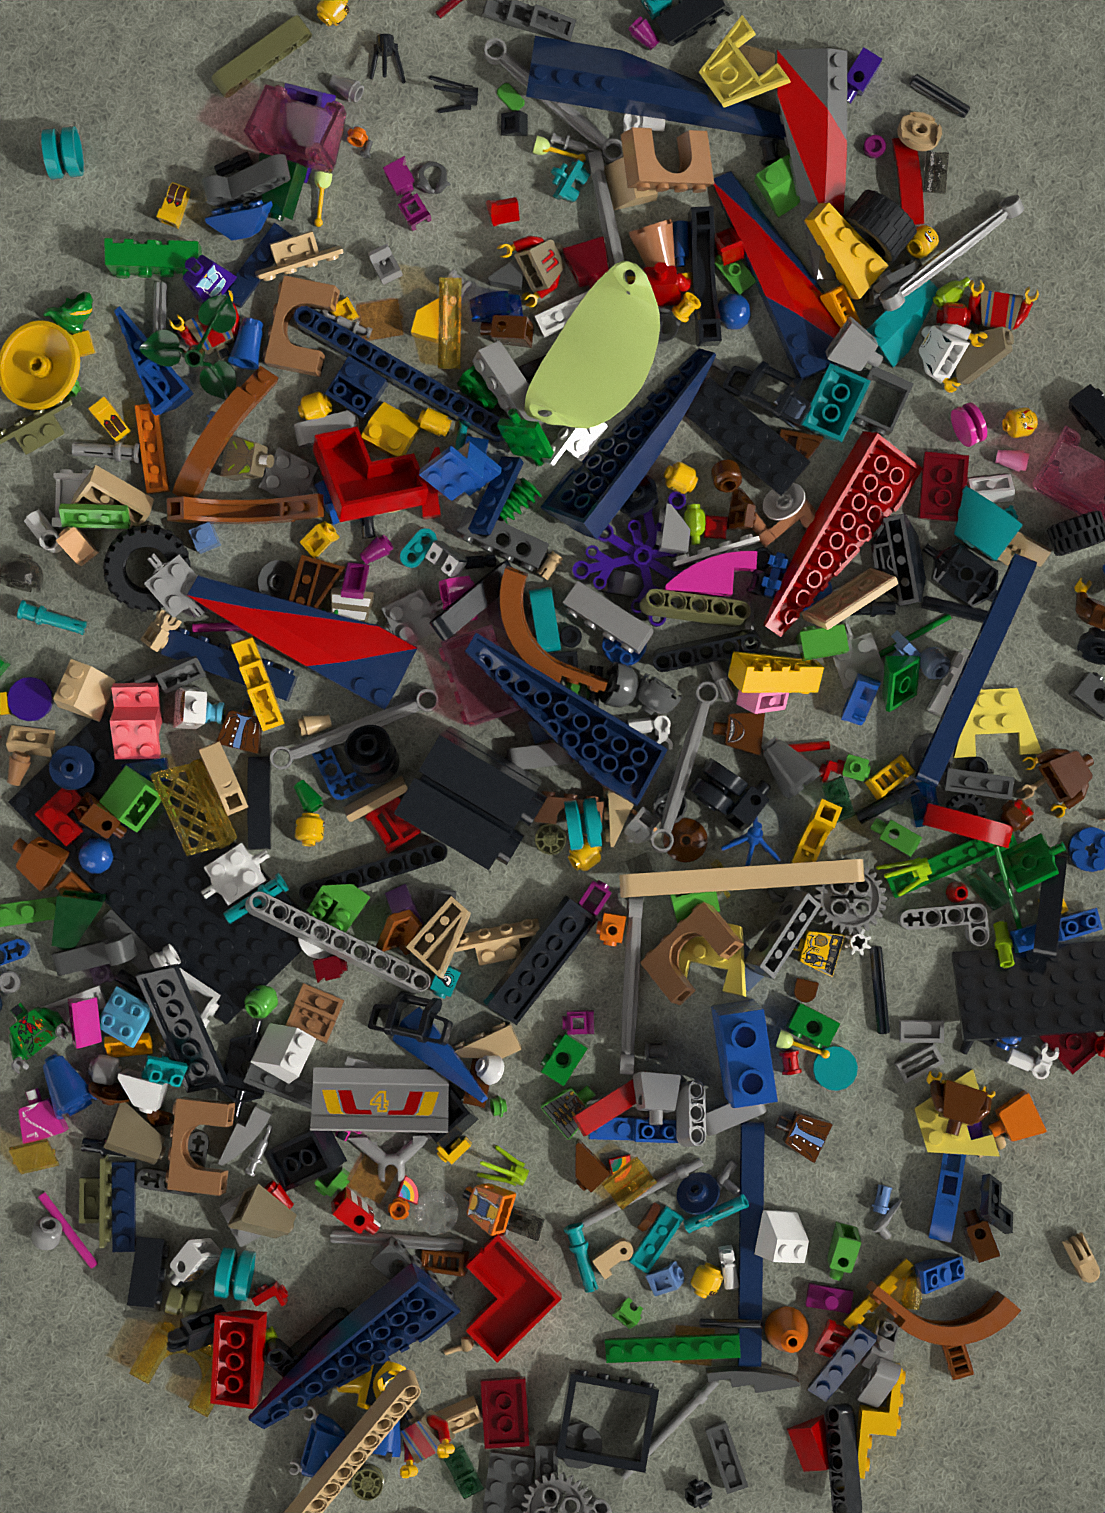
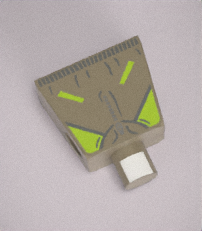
[220,435,274,481]

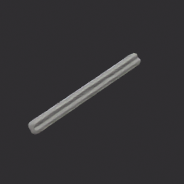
[330,1230,463,1252]

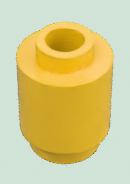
[417,407,452,436]

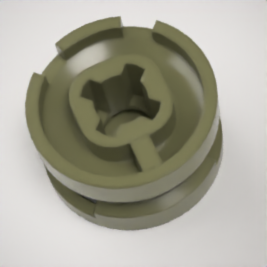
[535,823,566,855]
[351,1464,384,1501]

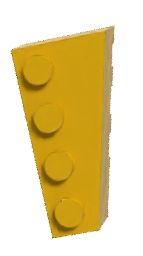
[804,203,888,299]
[728,651,824,694]

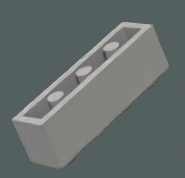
[472,340,548,424]
[563,581,654,654]

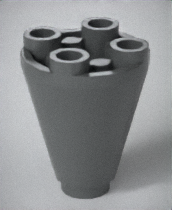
[761,736,821,799]

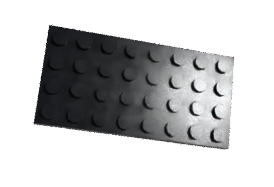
[952,941,1105,1042]

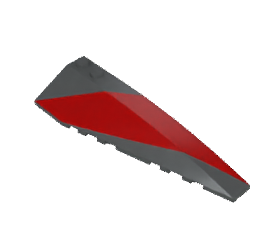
[775,48,847,281]

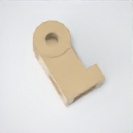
[591,1238,633,1279]

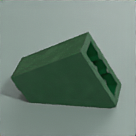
[259,152,308,222]
[51,888,106,950]

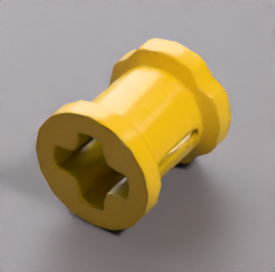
[672,292,701,323]

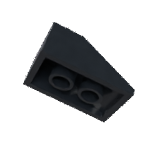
[427,1066,479,1149]
[264,1129,347,1192]

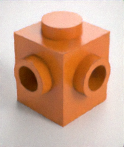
[596,912,626,946]

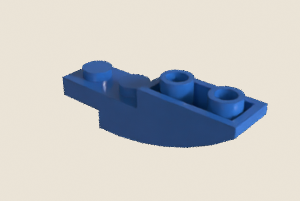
[1010,908,1103,953]
[588,1115,678,1143]
[929,1153,966,1243]

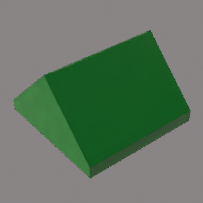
[882,656,921,712]

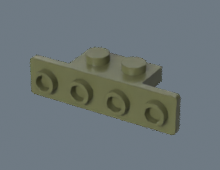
[0,395,73,455]
[79,1155,112,1248]

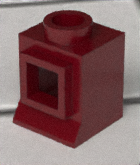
[313,955,348,983]

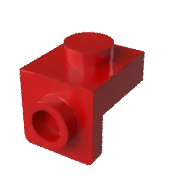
[819,759,845,783]
[251,1281,289,1307]

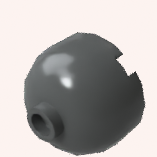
[601,662,639,708]
[637,673,682,715]

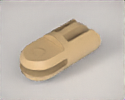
[1062,1232,1100,1283]

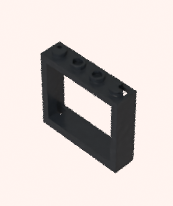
[555,1369,659,1473]

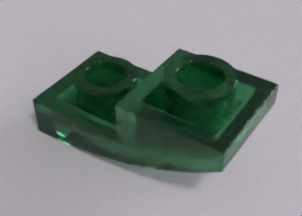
[821,776,856,823]
[443,1445,484,1499]

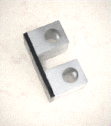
[425,540,468,577]

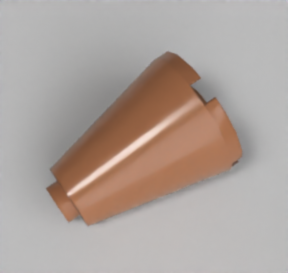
[629,219,675,267]

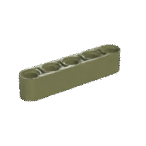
[211,15,312,98]
[640,589,751,627]

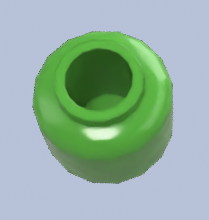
[245,985,278,1018]

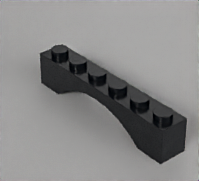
[688,206,722,347]

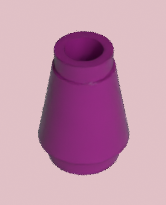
[628,16,660,51]
[359,534,394,565]

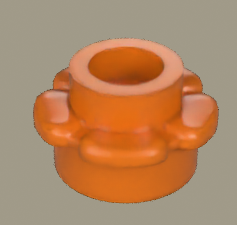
[347,127,368,147]
[388,1198,410,1220]

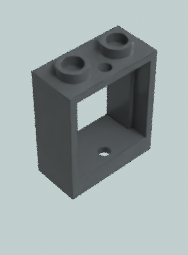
[852,366,914,437]

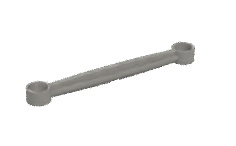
[484,38,623,164]
[587,151,630,295]
[879,195,1024,311]
[650,682,719,853]
[270,689,439,770]
[619,896,643,1075]

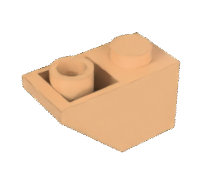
[56,527,99,566]

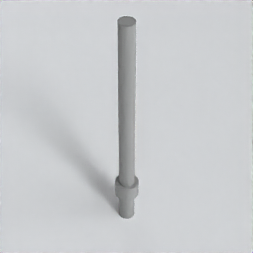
[582,1157,704,1228]
[620,1381,719,1480]

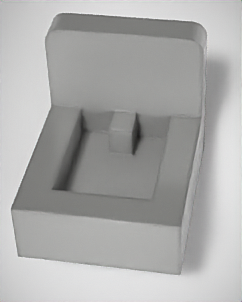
[368,244,403,285]

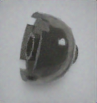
[0,553,44,593]

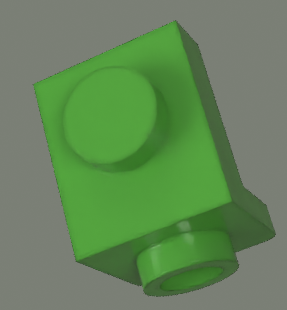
[842,754,871,782]
[314,1168,350,1197]

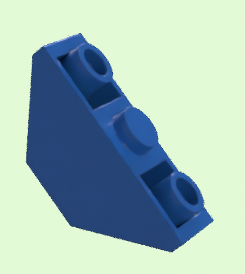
[205,199,273,241]
[914,1256,965,1294]

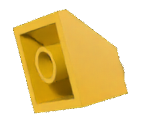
[361,402,420,457]

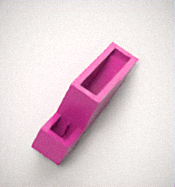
[663,551,757,597]

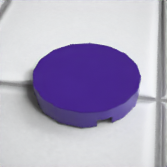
[7,677,54,722]

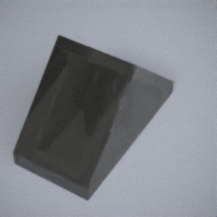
[506,1206,545,1241]

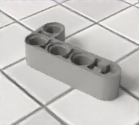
[897,903,989,946]

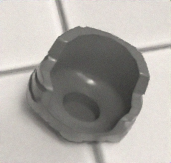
[658,305,681,344]

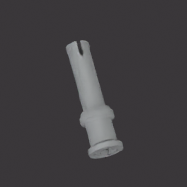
[72,442,141,463]

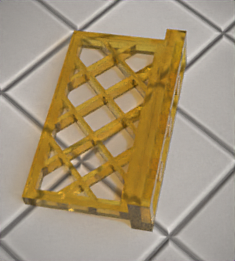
[150,758,238,856]

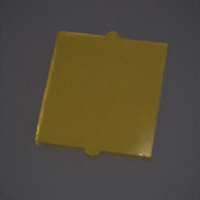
[9,1138,59,1174]

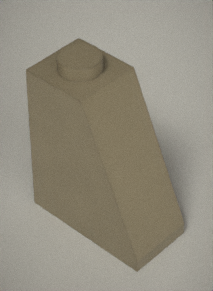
[955,327,1014,385]
[103,1102,166,1165]
[228,1184,297,1238]

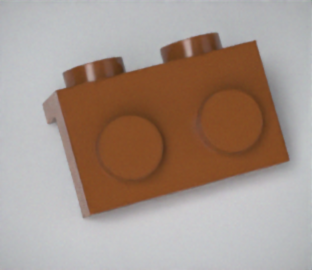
[376,909,422,955]

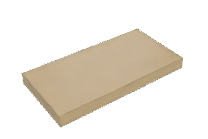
[801,568,899,630]

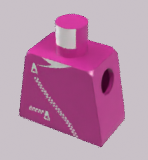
[18,1088,69,1145]

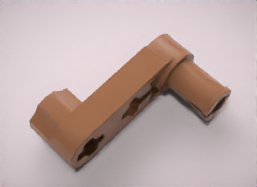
[752,499,816,548]

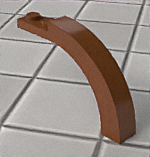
[172,365,279,498]
[167,494,324,524]
[500,566,609,693]
[866,1280,1021,1346]

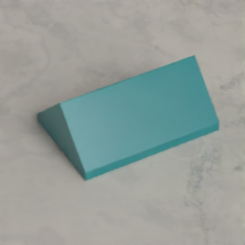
[802,363,871,442]

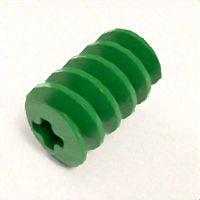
[499,477,542,525]

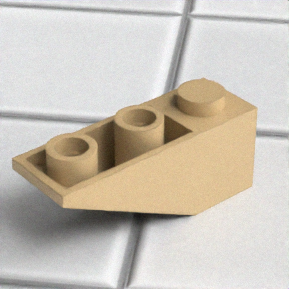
[199,741,248,816]
[603,786,634,847]
[452,1022,522,1059]

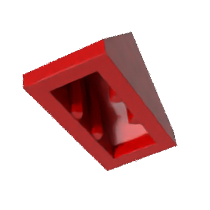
[714,227,745,266]

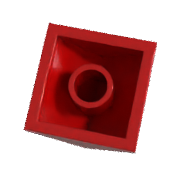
[787,1414,829,1472]

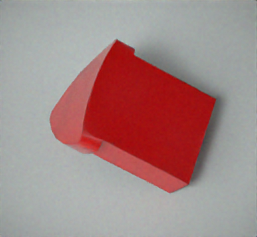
[486,197,520,227]

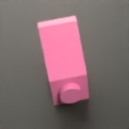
[736,690,789,714]

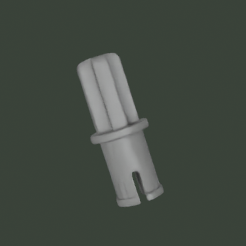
[706,660,735,703]

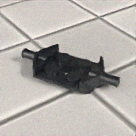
[922,542,998,607]
[218,1019,265,1117]

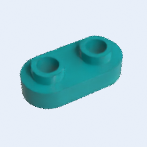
[400,528,437,568]

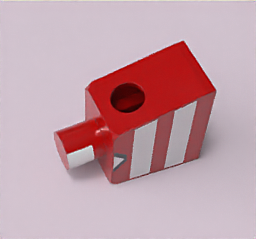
[331,1186,381,1235]

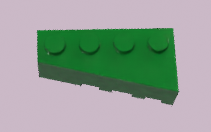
[104,238,202,279]

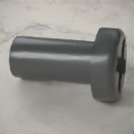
[360,139,373,158]

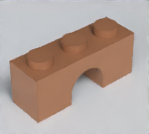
[534,791,604,824]

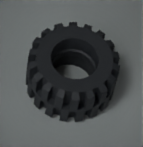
[1047,511,1105,556]

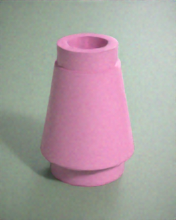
[995,450,1030,472]

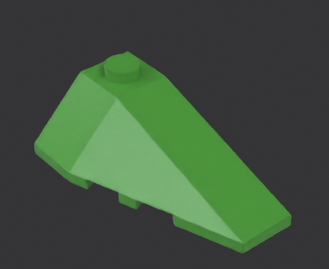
[754,154,800,218]

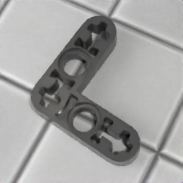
[137,1131,210,1196]

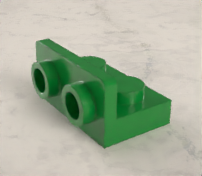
[457,365,499,412]

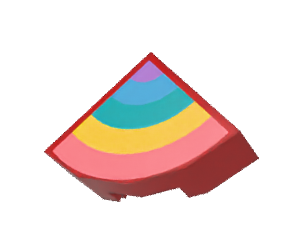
[608,1154,631,1181]
[395,1175,419,1205]

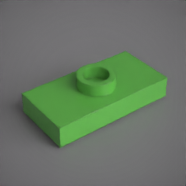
[715,255,756,295]

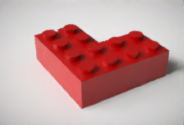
[313,426,428,522]
[466,1233,562,1363]

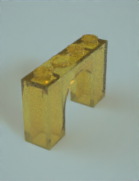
[129,1321,215,1418]

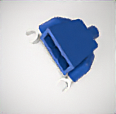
[289,1405,346,1478]

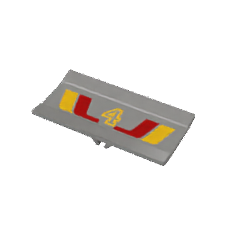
[310,1067,449,1133]

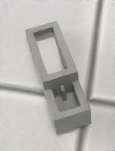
[218,1104,274,1166]

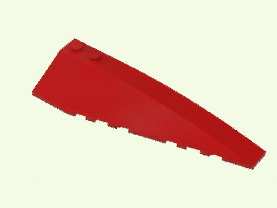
[763,431,922,637]

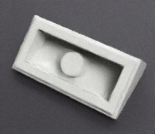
[967,474,1015,503]

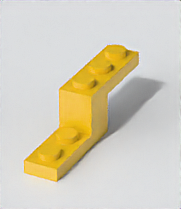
[856,1363,906,1479]

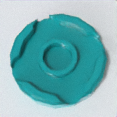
[813,1045,858,1091]

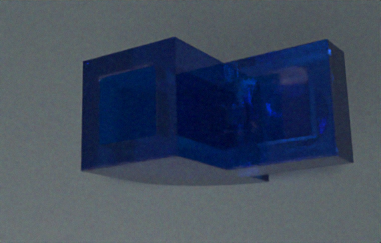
[469,291,523,322]

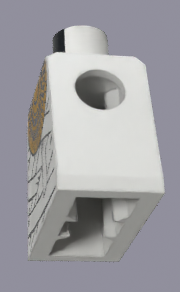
[173,686,207,729]
[170,1238,222,1287]

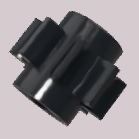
[685,1479,712,1509]

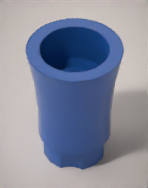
[228,318,263,370]

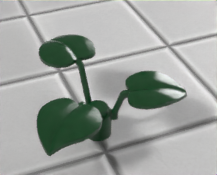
[139,295,237,400]

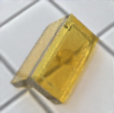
[602,1157,657,1210]

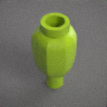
[933,277,970,308]
[684,504,706,545]

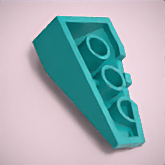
[867,280,939,368]

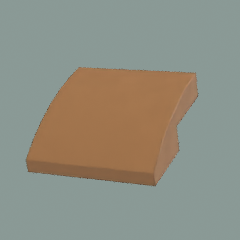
[285,983,344,1044]

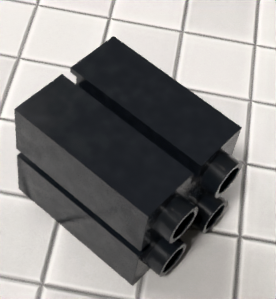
[394,726,547,870]

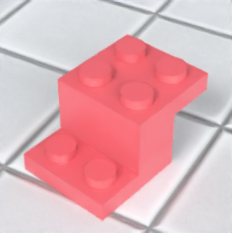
[110,683,162,759]

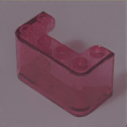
[438,624,521,728]

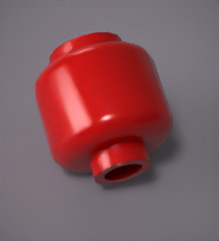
[936,302,971,327]

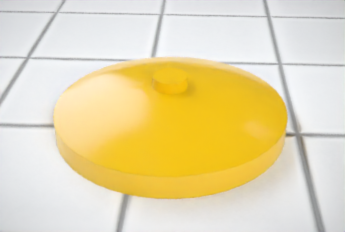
[0,321,80,410]

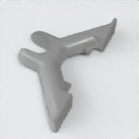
[348,1134,432,1182]

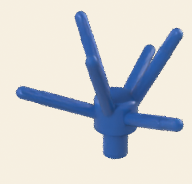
[721,817,781,866]

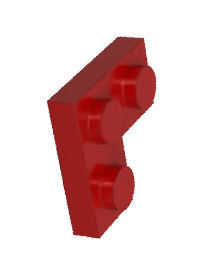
[35,788,84,846]

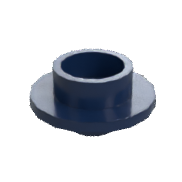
[49,746,94,790]
[677,1172,720,1215]

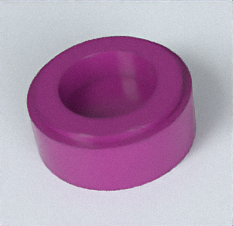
[863,135,886,159]

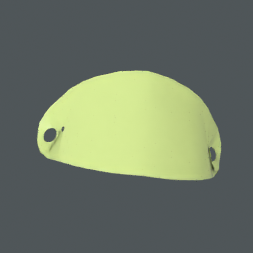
[524,260,660,429]

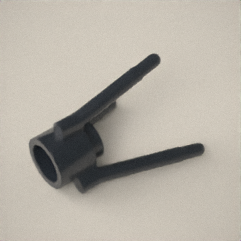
[370,34,406,84]
[429,75,478,113]

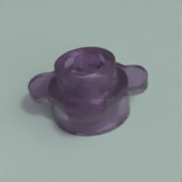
[89,964,115,986]

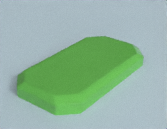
[497,83,525,111]

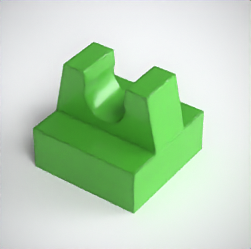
[612,1298,643,1329]

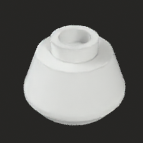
[475,1055,504,1085]

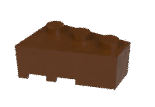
[288,555,345,608]

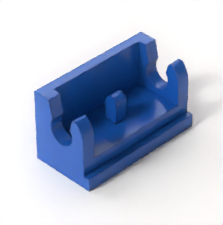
[841,673,881,725]

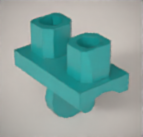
[551,160,590,203]
[141,1056,188,1087]

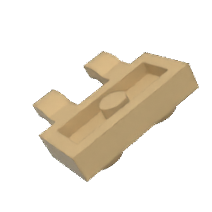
[140,608,182,652]

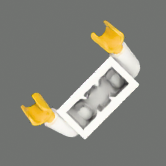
[919,323,988,393]

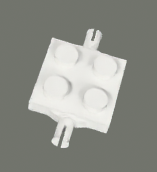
[201,843,270,905]

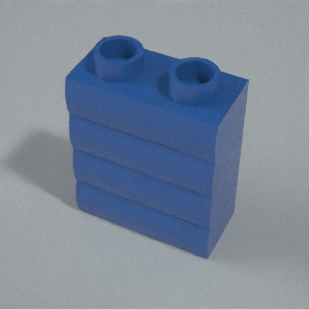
[711,999,778,1108]

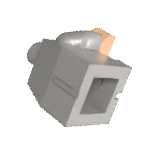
[624,807,660,844]

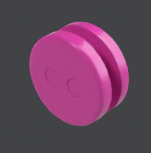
[951,402,987,447]

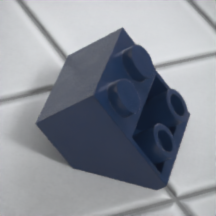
[325,356,388,418]

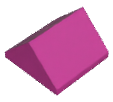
[68,997,102,1048]

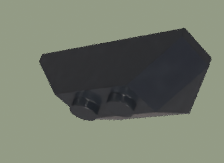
[871,513,926,606]

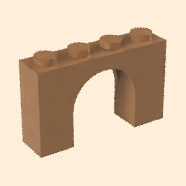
[621,127,714,193]
[263,276,340,377]
[640,902,744,1005]
[166,1097,235,1196]

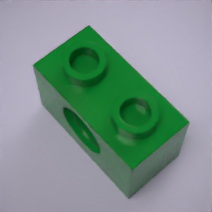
[786,1002,840,1048]
[540,1032,588,1086]

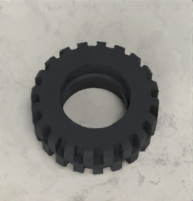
[103,523,191,612]

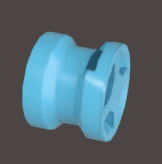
[205,702,225,724]

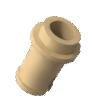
[537,551,563,580]

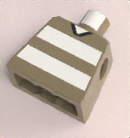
[331,587,375,623]

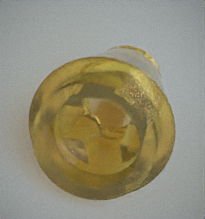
[900,1276,922,1310]

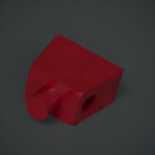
[563,236,608,289]

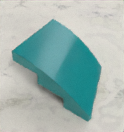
[954,486,1023,561]

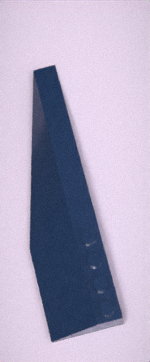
[526,36,786,140]

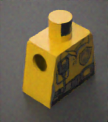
[793,930,844,977]

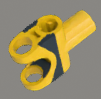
[337,1361,406,1410]

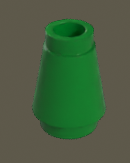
[293,780,324,813]

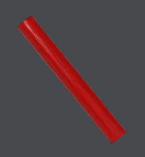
[762,741,830,755]

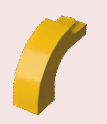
[790,799,842,864]

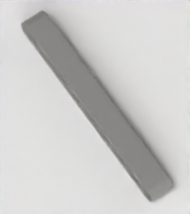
[245,892,430,994]

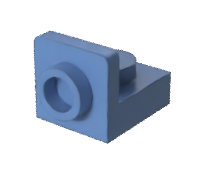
[891,630,921,656]
[646,1261,685,1296]

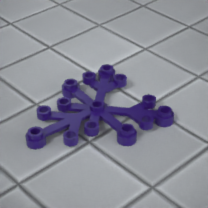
[572,491,686,627]

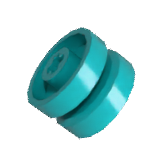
[41,126,84,180]
[564,797,603,851]
[214,1247,256,1302]

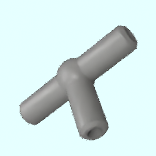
[716,1160,741,1196]

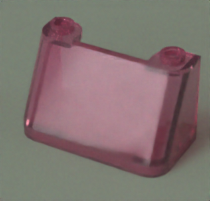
[244,84,347,174]
[1032,425,1105,521]

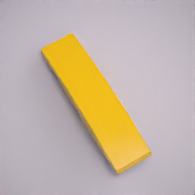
[231,635,284,731]

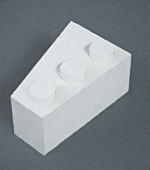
[926,648,970,717]

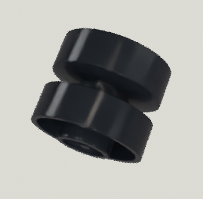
[344,725,400,784]
[688,758,749,816]

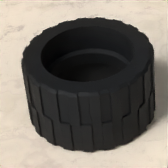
[843,190,917,263]

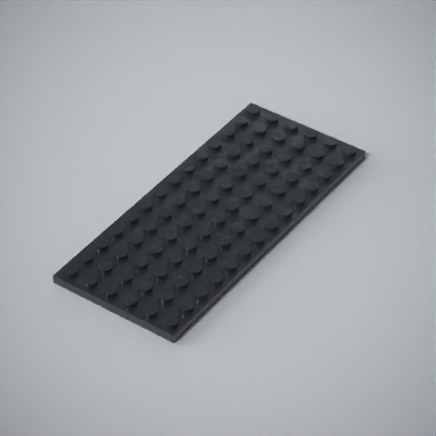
[8,709,305,1025]

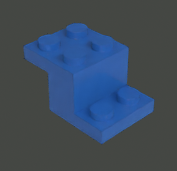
[419,441,502,501]

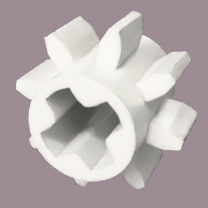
[843,929,871,955]

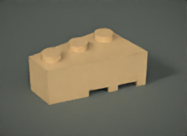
[71,465,154,527]
[406,896,471,979]

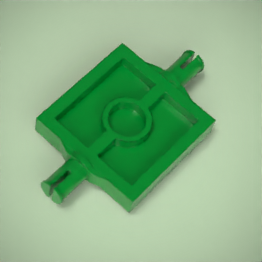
[497,408,554,467]
[993,833,1066,893]

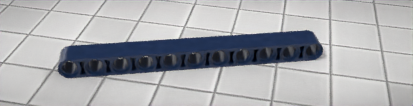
[294,306,504,442]
[915,553,1037,787]
[737,1122,765,1367]

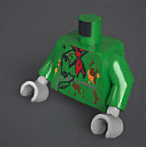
[9,1002,73,1074]

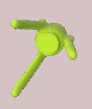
[876,857,932,896]
[477,1145,529,1186]

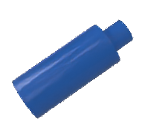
[673,220,689,267]

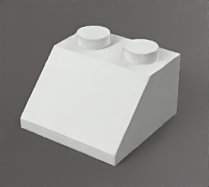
[251,1023,316,1084]
[118,1068,169,1113]
[754,1210,809,1263]

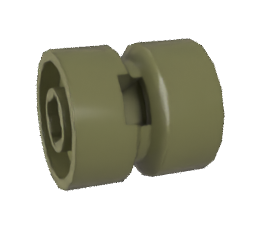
[165,1285,204,1318]

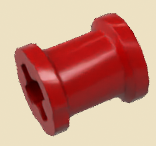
[779,1049,802,1075]

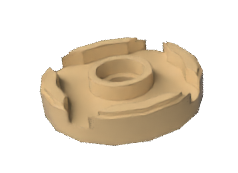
[897,112,942,151]

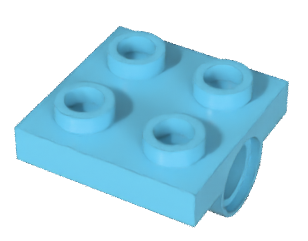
[99,986,152,1048]

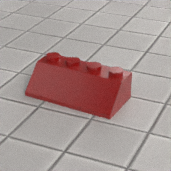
[210,1309,267,1409]

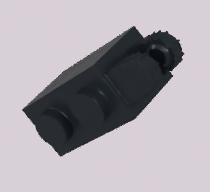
[166,1304,226,1353]

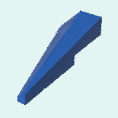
[114,306,194,416]
[393,1006,488,1103]

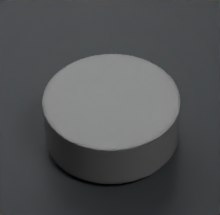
[0,971,21,994]

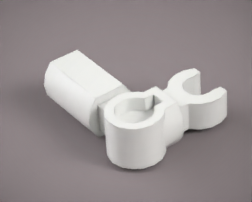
[623,114,665,132]
[628,715,673,750]
[1007,1043,1059,1079]
[718,1244,739,1289]

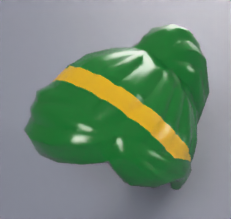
[43,292,93,334]

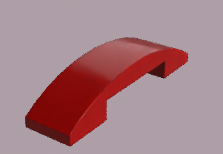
[892,138,924,225]
[922,803,1013,848]

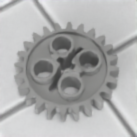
[814,867,887,935]
[522,1471,595,1513]

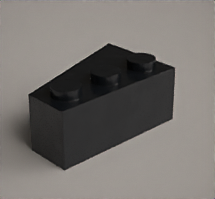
[655,0,734,46]
[1068,384,1105,449]
[127,1236,170,1312]

